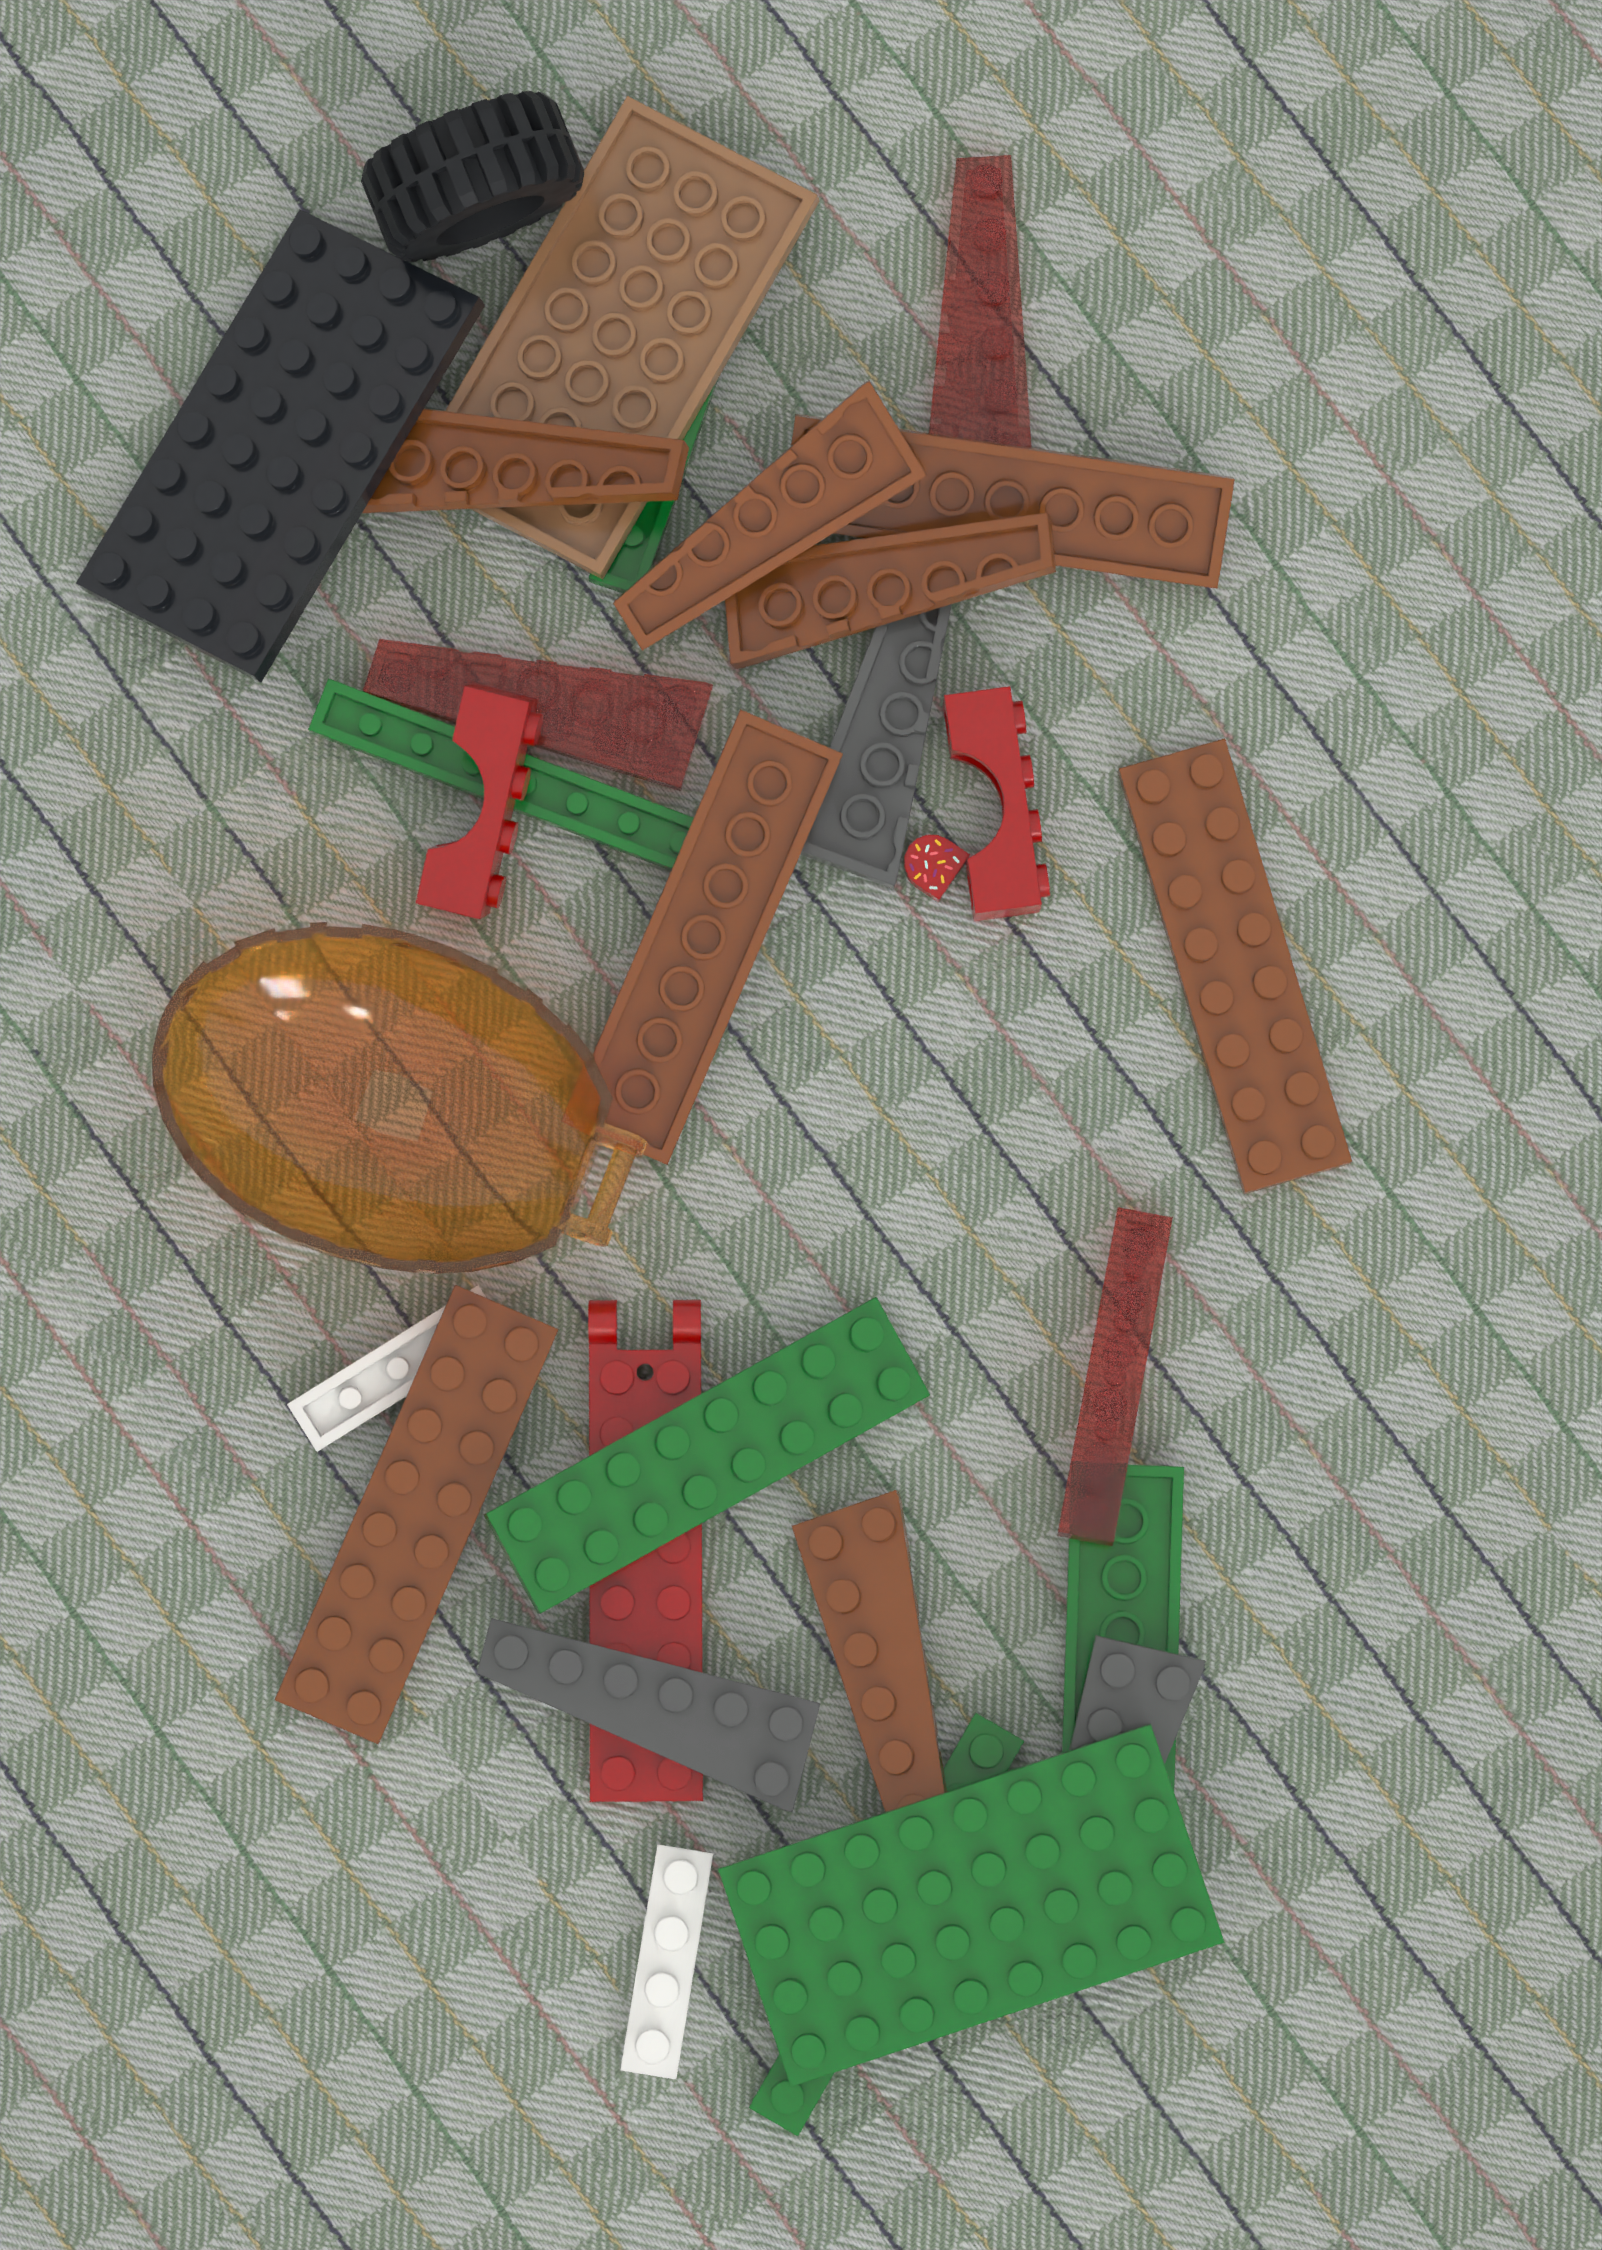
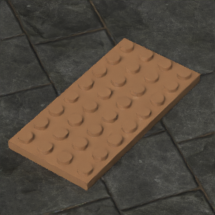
[445,96,820,580]

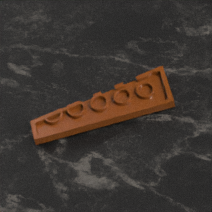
[613,380,927,651]
[362,409,689,513]
[725,513,1056,669]
[792,1490,947,1812]

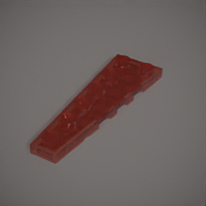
[929,155,1032,448]
[363,639,713,791]

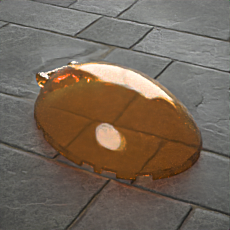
[152,922,647,1274]

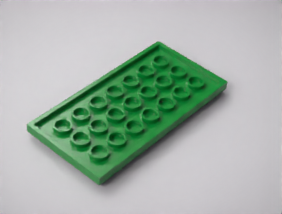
[718,1723,1225,2087]

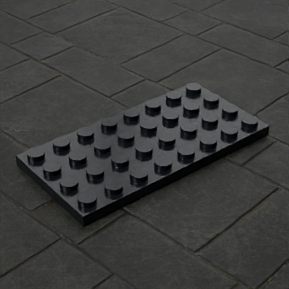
[76,209,485,683]

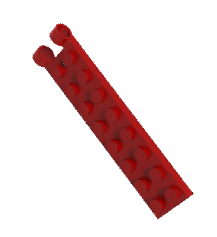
[588,1299,703,1802]

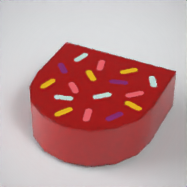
[904,835,970,903]

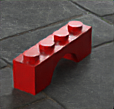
[416,683,543,919]
[943,686,1050,922]

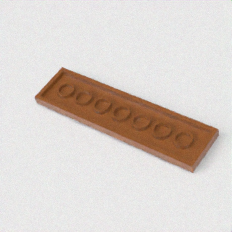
[791,414,1235,589]
[564,709,843,1165]
[1118,738,1352,1195]
[275,1285,559,1744]

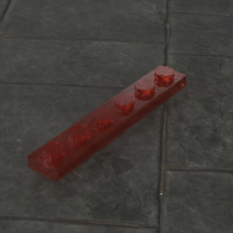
[1057,1207,1173,1546]

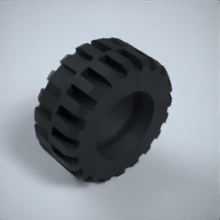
[361,91,584,262]

